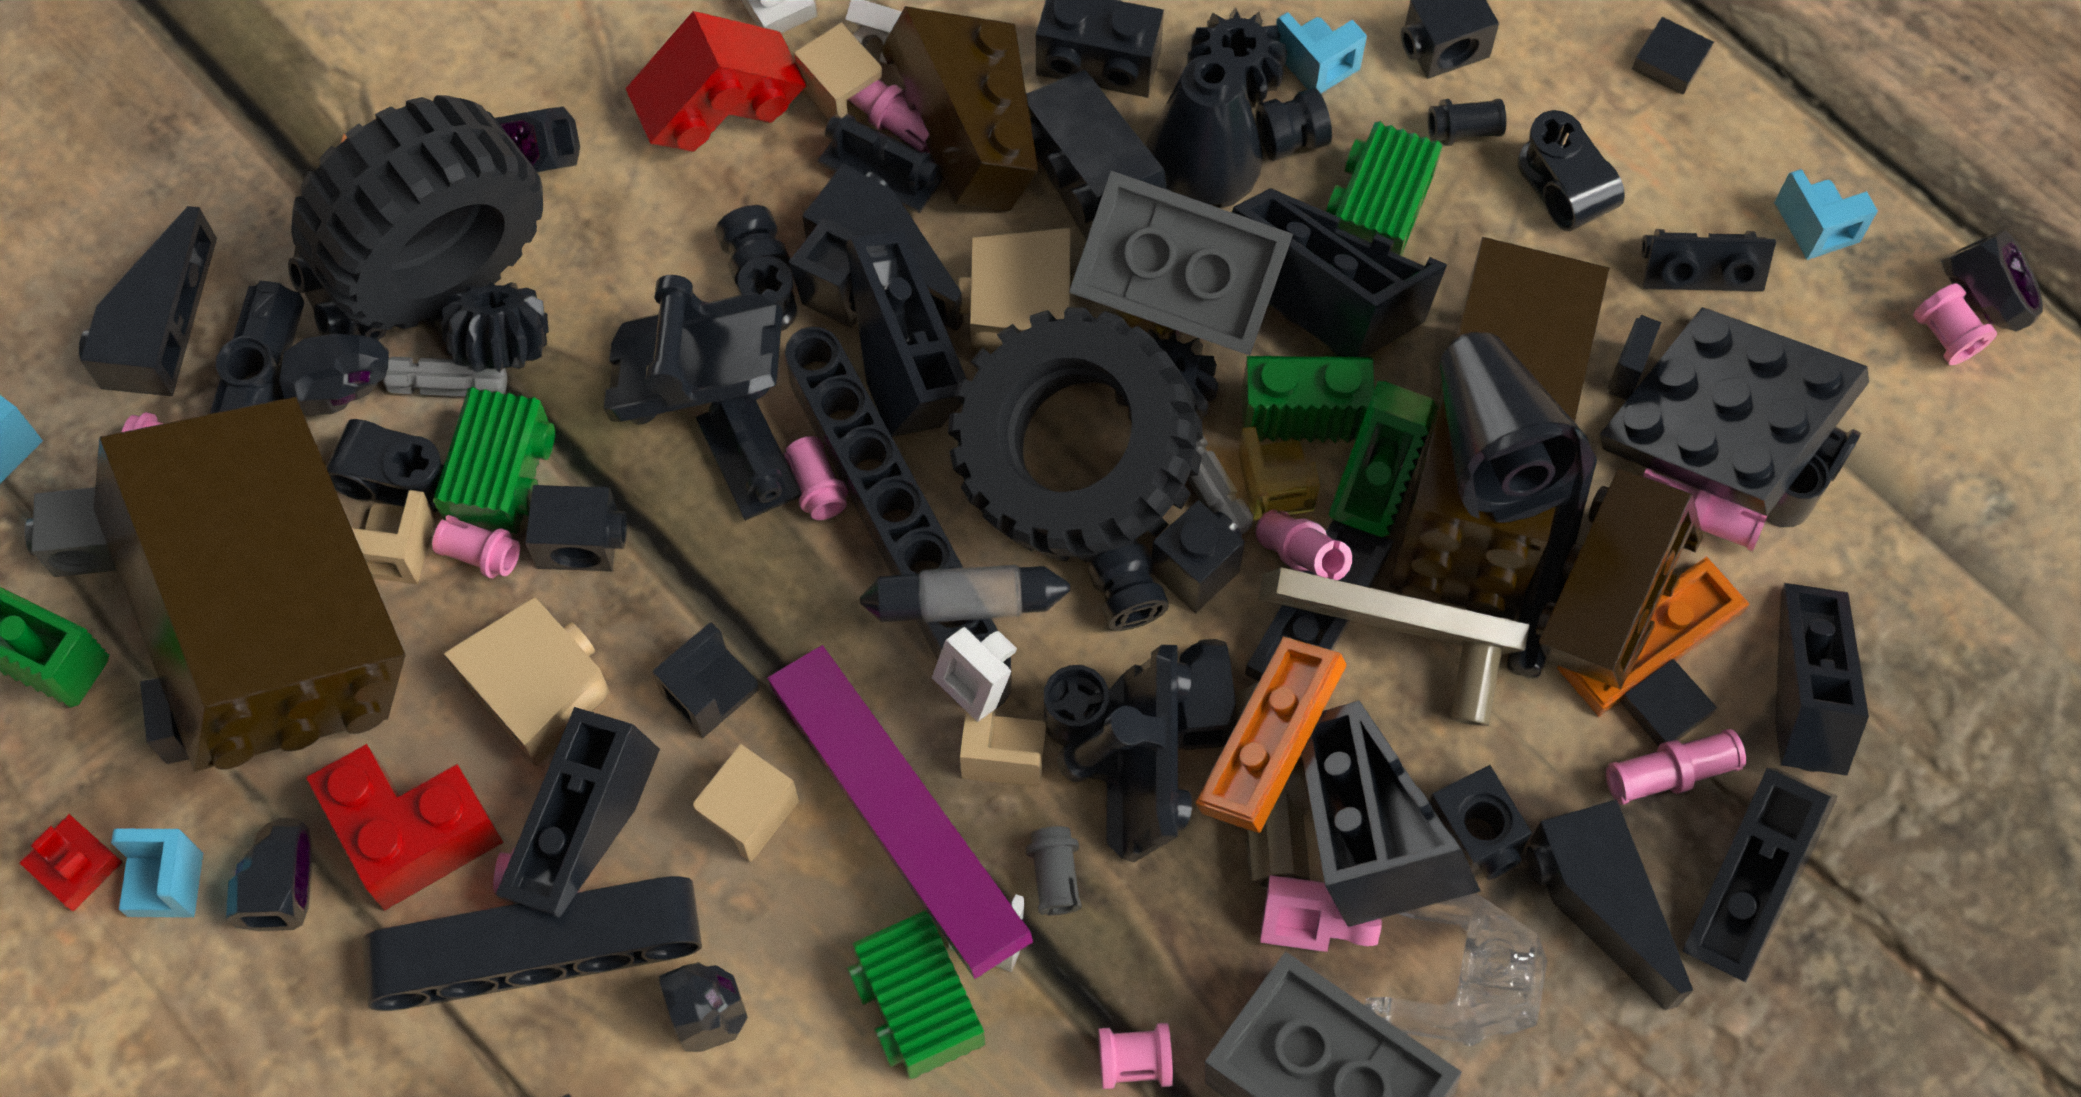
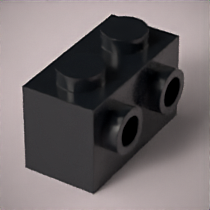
[1036,0,1164,98]

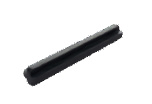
[1507,454,1597,679]

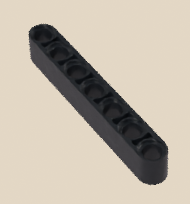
[785,326,1012,709]

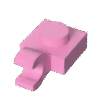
[1260,875,1382,952]

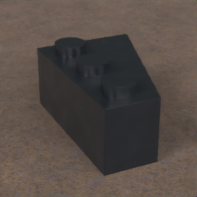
[1026,70,1167,241]
[1232,188,1448,357]
[1302,701,1481,927]

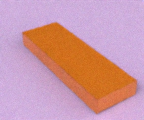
[1557,556,1749,717]
[1195,636,1347,833]

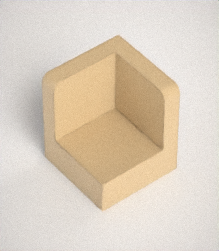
[794,22,882,120]
[352,490,436,585]
[960,710,1046,787]
[693,744,799,862]

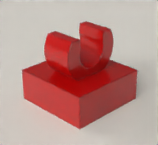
[19,814,123,912]

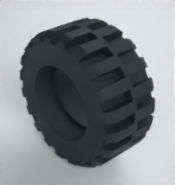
[291,95,543,330]
[948,307,1203,563]

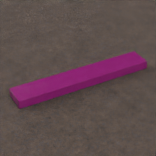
[767,645,1033,979]

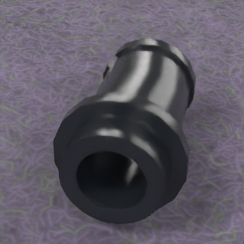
[1427,98,1507,146]

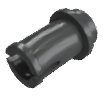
[1026,826,1082,916]

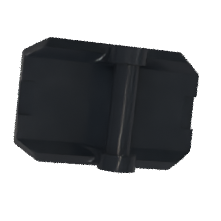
[604,274,783,425]
[1057,645,1192,862]

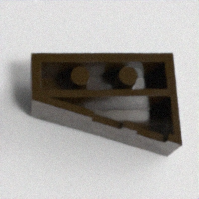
[880,6,1038,211]
[1536,468,1703,689]

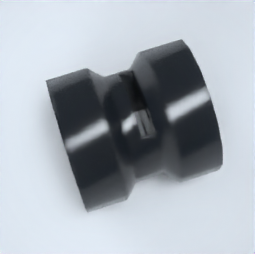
[1256,88,1332,161]
[715,205,790,286]
[1088,544,1169,631]
[1044,665,1109,746]

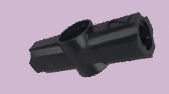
[210,280,305,414]

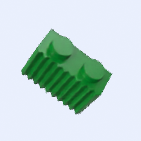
[1326,121,1442,256]
[1242,356,1374,444]
[1328,381,1437,538]
[433,387,555,534]
[0,587,110,708]
[846,910,985,1079]

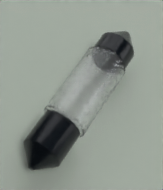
[860,564,1070,623]

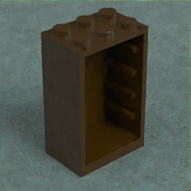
[1389,236,1610,619]
[94,397,406,772]

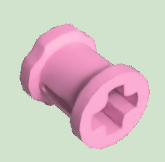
[1913,283,1997,365]
[1098,1023,1173,1089]

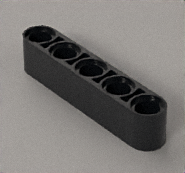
[362,876,702,1011]

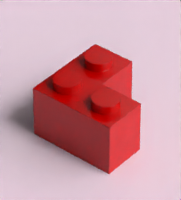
[625,11,807,152]
[306,744,504,911]

